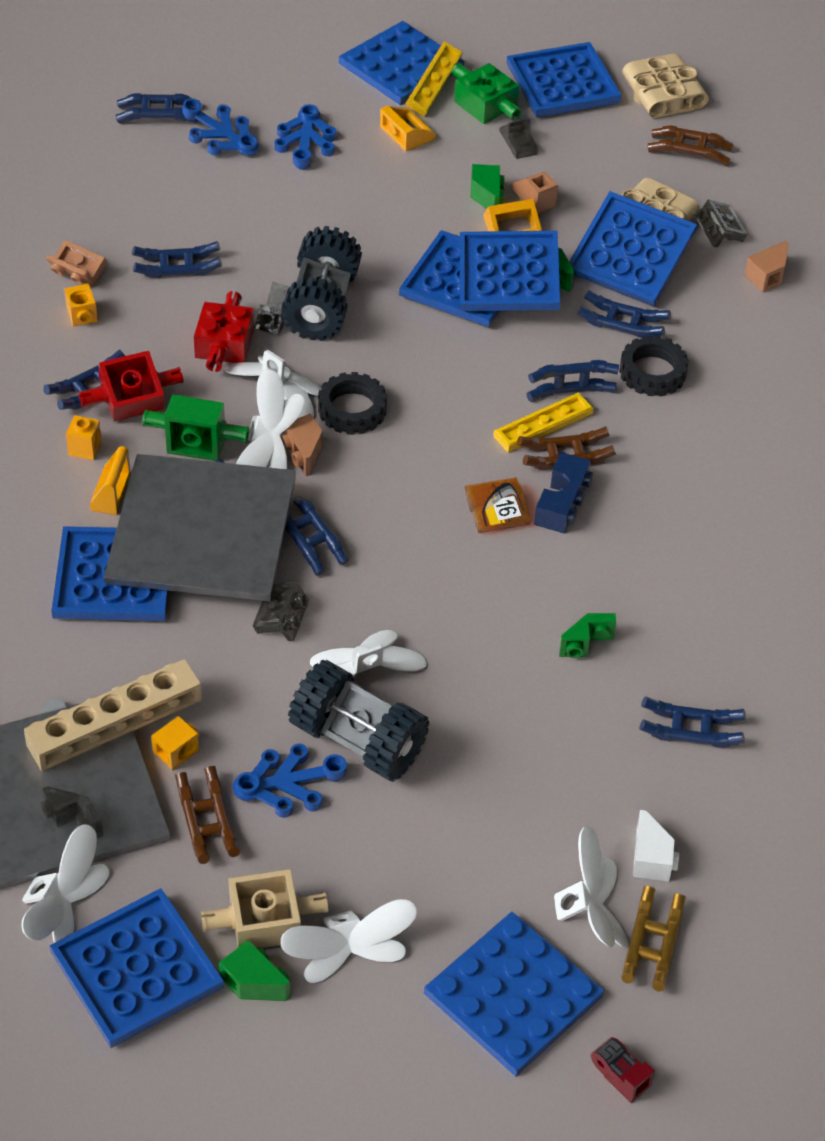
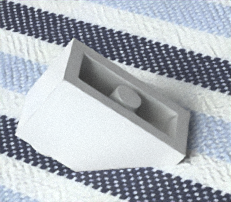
[633,810,679,882]

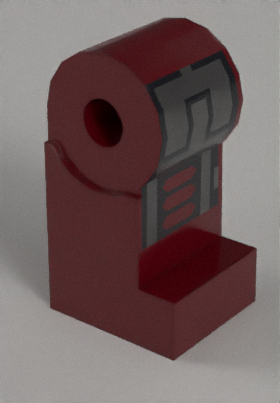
[591,1037,655,1103]

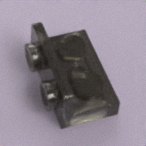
[696,199,748,248]
[252,581,309,641]

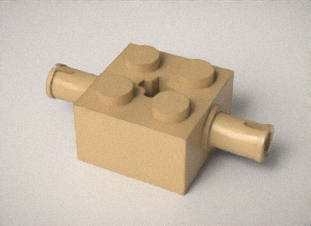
[201,869,328,948]

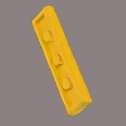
[405,41,463,117]
[493,392,594,453]

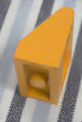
[380,105,436,151]
[483,199,542,231]
[90,446,131,515]

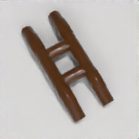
[647,125,734,166]
[517,426,616,470]
[175,766,240,864]

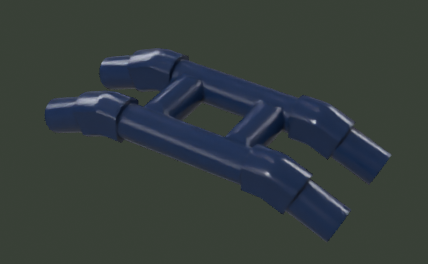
[115,93,200,124]
[132,241,222,278]
[577,290,671,338]
[43,349,125,410]
[526,360,619,402]
[285,496,349,576]
[639,696,746,747]

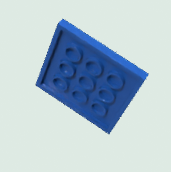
[339,21,465,105]
[506,42,622,117]
[569,191,697,306]
[399,230,499,327]
[460,231,560,311]
[51,526,168,621]
[49,888,224,1048]
[424,911,604,1077]

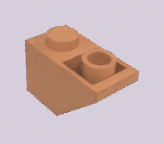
[510,171,558,214]
[744,241,789,292]
[280,414,322,476]

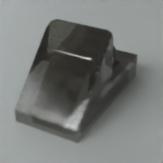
[499,119,538,159]

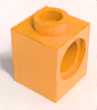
[64,283,97,326]
[66,415,102,460]
[151,716,199,770]

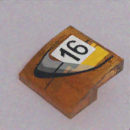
[464,477,531,533]

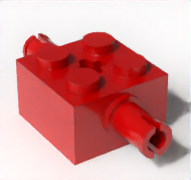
[193,291,254,372]
[78,350,184,422]

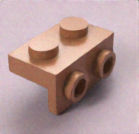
[45,240,108,286]

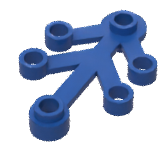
[182,99,259,155]
[274,104,337,170]
[233,743,347,818]

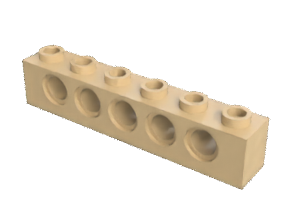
[24,659,202,771]

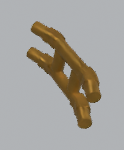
[621,886,686,992]

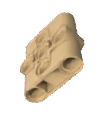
[622,53,709,118]
[622,178,699,221]

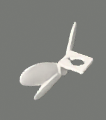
[224,350,321,418]
[236,370,304,469]
[310,630,427,678]
[22,825,109,943]
[554,826,629,947]
[281,899,417,983]

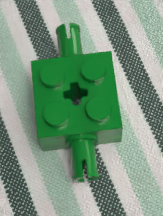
[452,63,522,124]
[142,394,249,461]

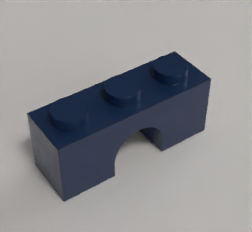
[534,452,593,534]

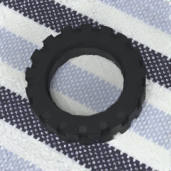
[619,336,689,396]
[318,372,387,435]

